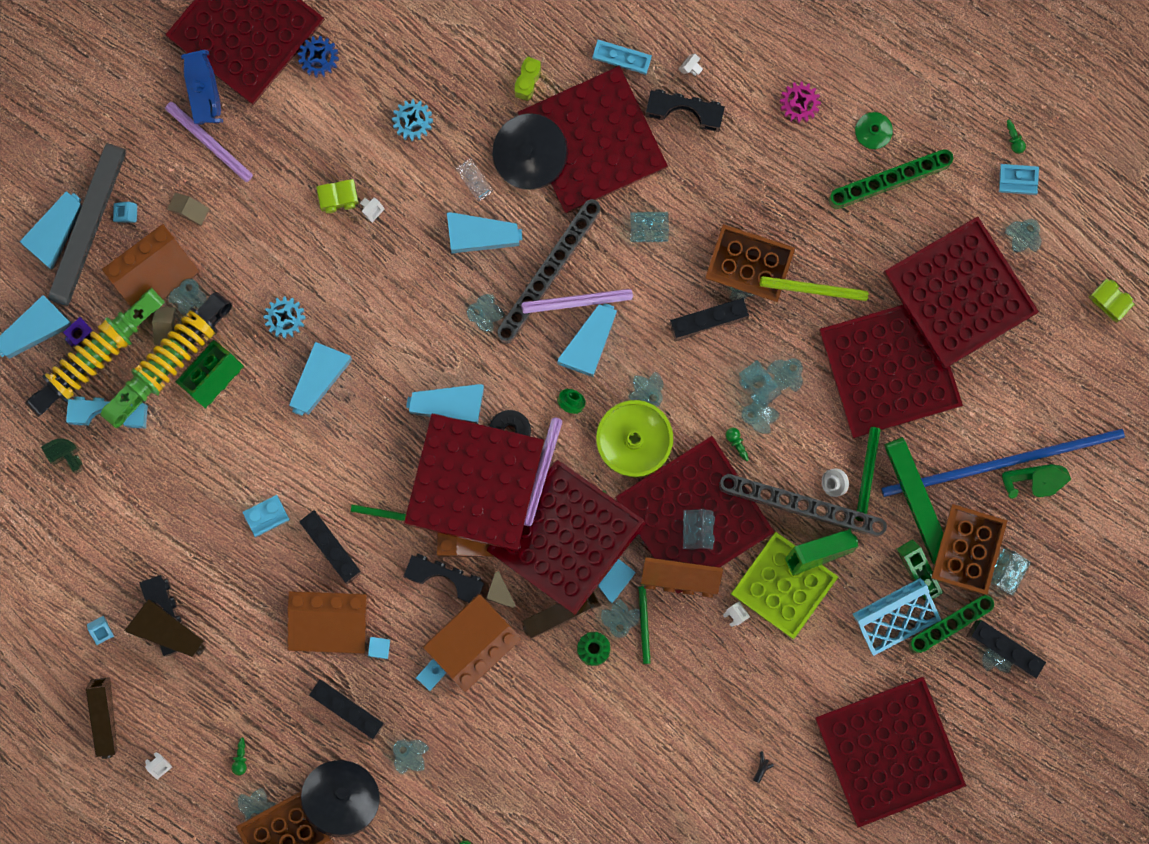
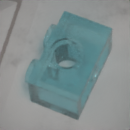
[739,360,781,407]

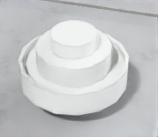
[822,468,849,497]

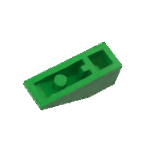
[896,539,943,601]

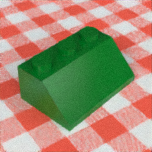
[175,339,244,409]

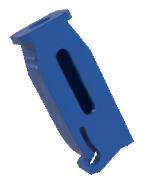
[180,50,224,125]

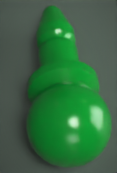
[1007,119,1026,154]
[725,427,749,461]
[231,737,247,776]

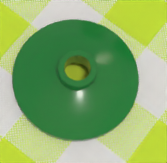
[855,112,893,149]

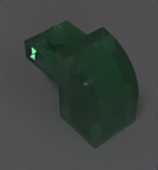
[41,438,83,474]

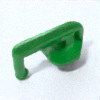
[1002,464,1071,499]

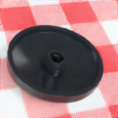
[492,114,568,190]
[301,760,380,837]

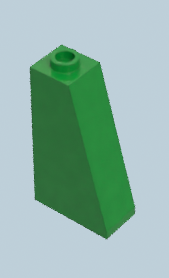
[785,529,858,576]

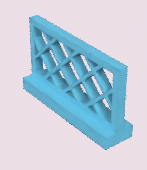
[852,578,941,656]

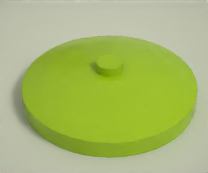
[596,400,673,477]

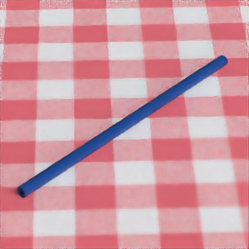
[881,429,1125,497]

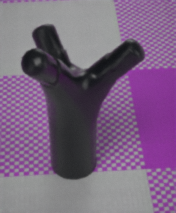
[753,751,774,784]

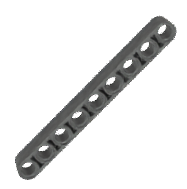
[48,143,126,306]
[497,199,600,344]
[719,474,887,537]

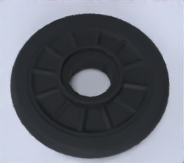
[489,410,531,436]

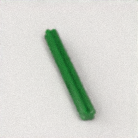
[855,427,881,522]

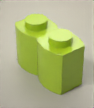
[515,57,541,101]
[316,179,359,213]
[1089,279,1135,323]

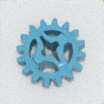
[392,99,433,141]
[264,296,306,339]

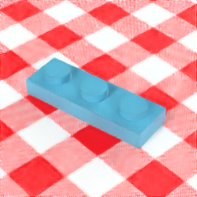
[592,40,652,75]

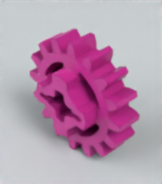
[779,82,821,124]

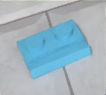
[999,164,1039,195]
[243,495,290,538]

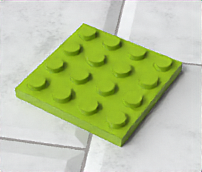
[731,532,838,640]

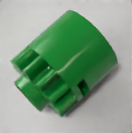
[577,632,611,666]

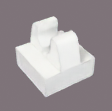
[678,54,703,76]
[360,198,384,223]
[723,601,750,627]
[145,752,172,780]

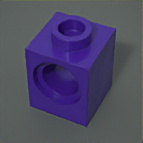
[63,317,93,347]

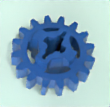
[298,36,339,78]

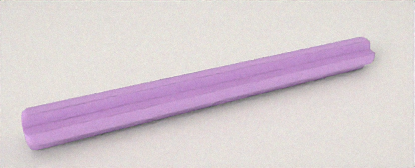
[165,102,253,182]
[521,289,633,313]
[524,417,562,526]

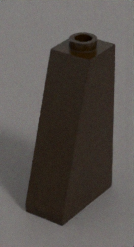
[523,591,601,638]
[124,599,206,657]
[86,677,118,759]

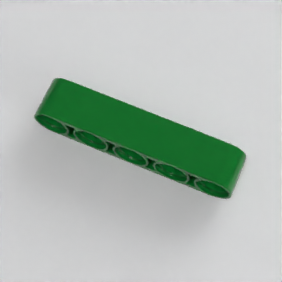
[909,595,994,654]

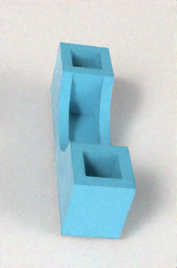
[66,396,148,429]

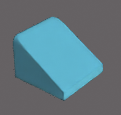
[113,201,137,223]
[87,616,114,645]
[368,637,390,659]

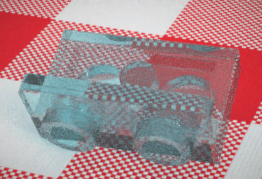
[630,212,669,242]
[683,509,715,549]
[991,549,1031,596]

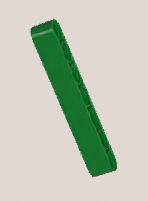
[829,149,953,209]
[884,437,943,566]

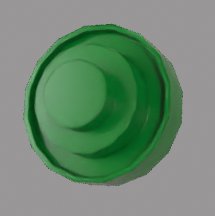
[557,389,586,414]

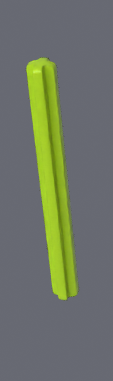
[760,276,868,301]

